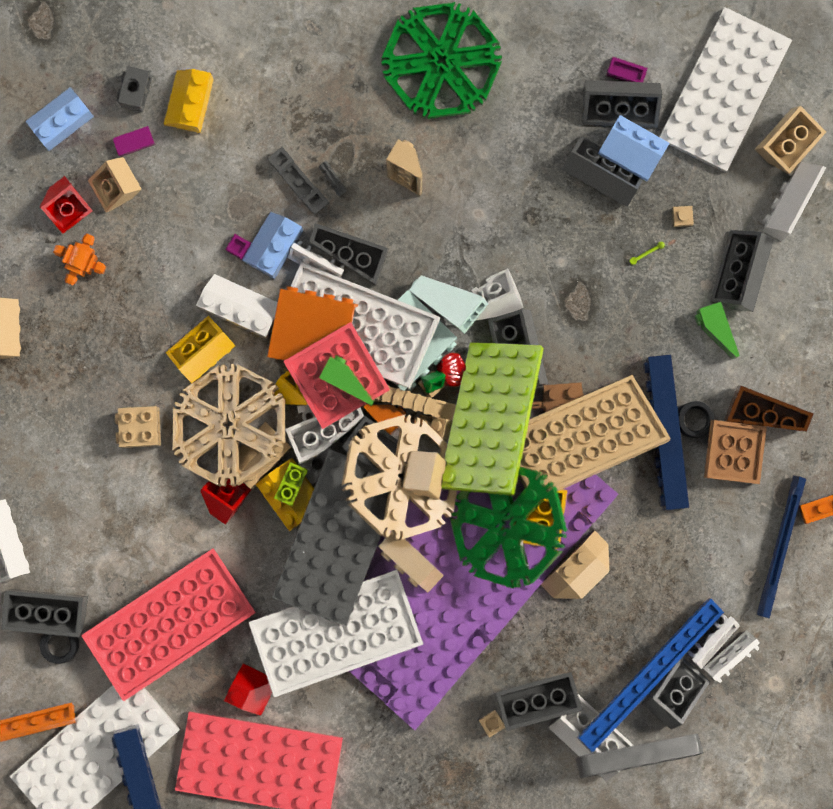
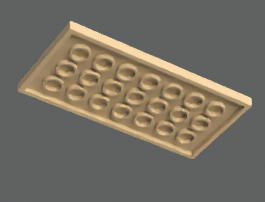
[518,375,671,491]

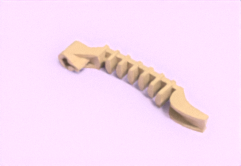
[375,385,456,421]

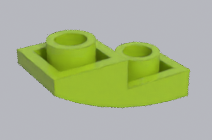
[274,462,308,506]

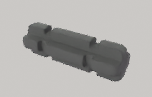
[319,161,346,196]

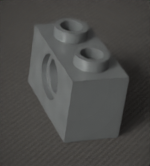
[117,66,152,112]

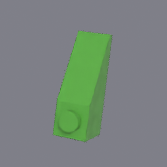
[695,302,740,359]
[319,355,374,405]

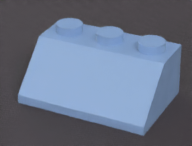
[26,87,94,151]
[598,115,669,182]
[242,212,303,279]

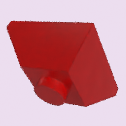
[40,176,93,234]
[200,471,252,525]
[224,663,272,716]

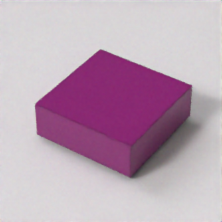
[225,234,251,260]

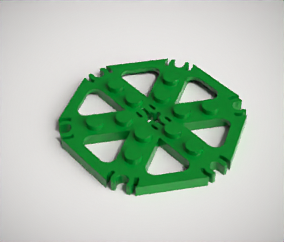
[381,2,502,119]
[450,466,568,589]

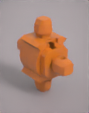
[53,234,106,286]

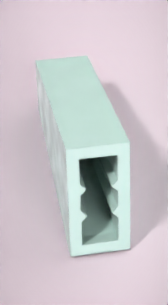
[409,275,488,334]

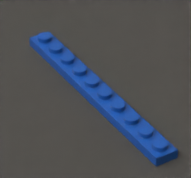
[577,598,724,753]

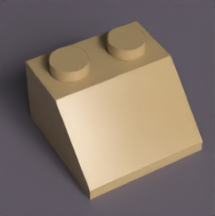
[88,157,142,212]

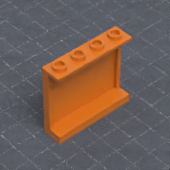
[267,286,358,361]

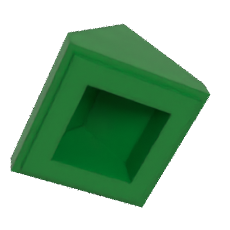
[421,371,446,394]

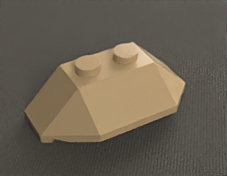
[541,530,609,599]

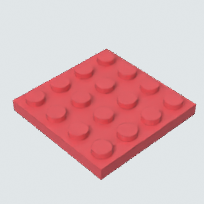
[283,322,390,429]

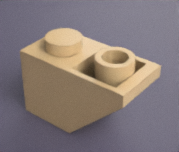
[419,415,453,441]

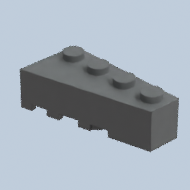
[309,223,389,285]

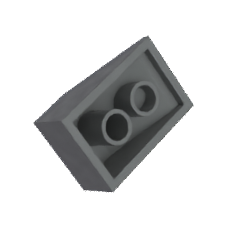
[642,657,710,730]

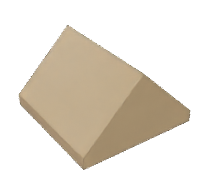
[402,451,447,500]

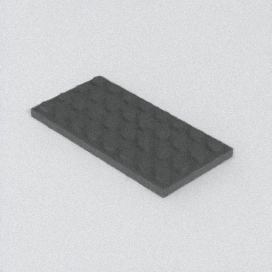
[272,450,403,626]

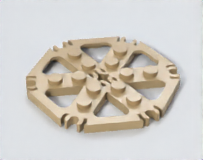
[173,364,285,487]
[342,415,457,540]

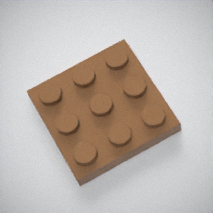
[704,420,767,484]

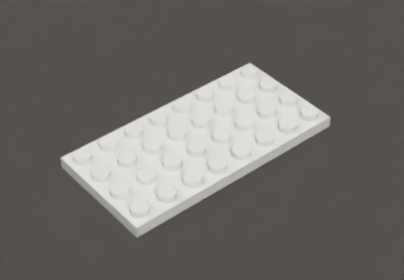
[660,7,792,173]
[271,262,441,389]
[249,570,423,697]
[10,685,180,809]

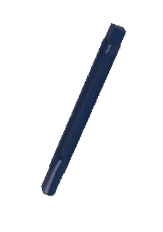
[756,475,806,619]

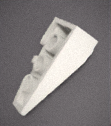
[444,268,523,326]
[285,408,364,464]

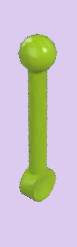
[629,241,665,265]

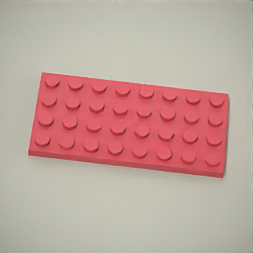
[81,548,256,702]
[175,711,343,809]

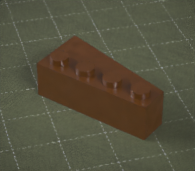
[723,385,814,432]

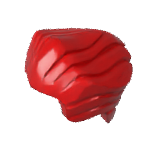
[436,353,466,387]

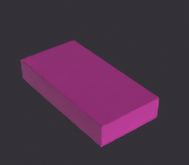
[606,56,648,82]
[113,126,155,157]

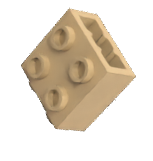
[115,406,161,448]

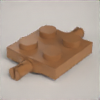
[532,382,584,413]

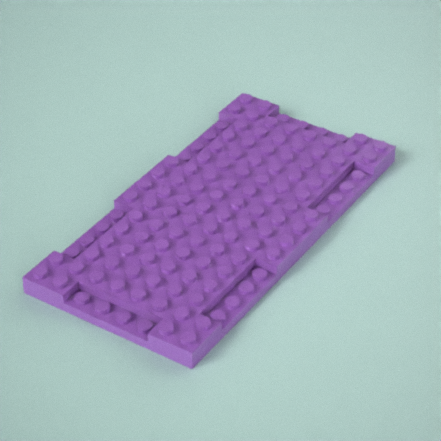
[349,418,618,730]

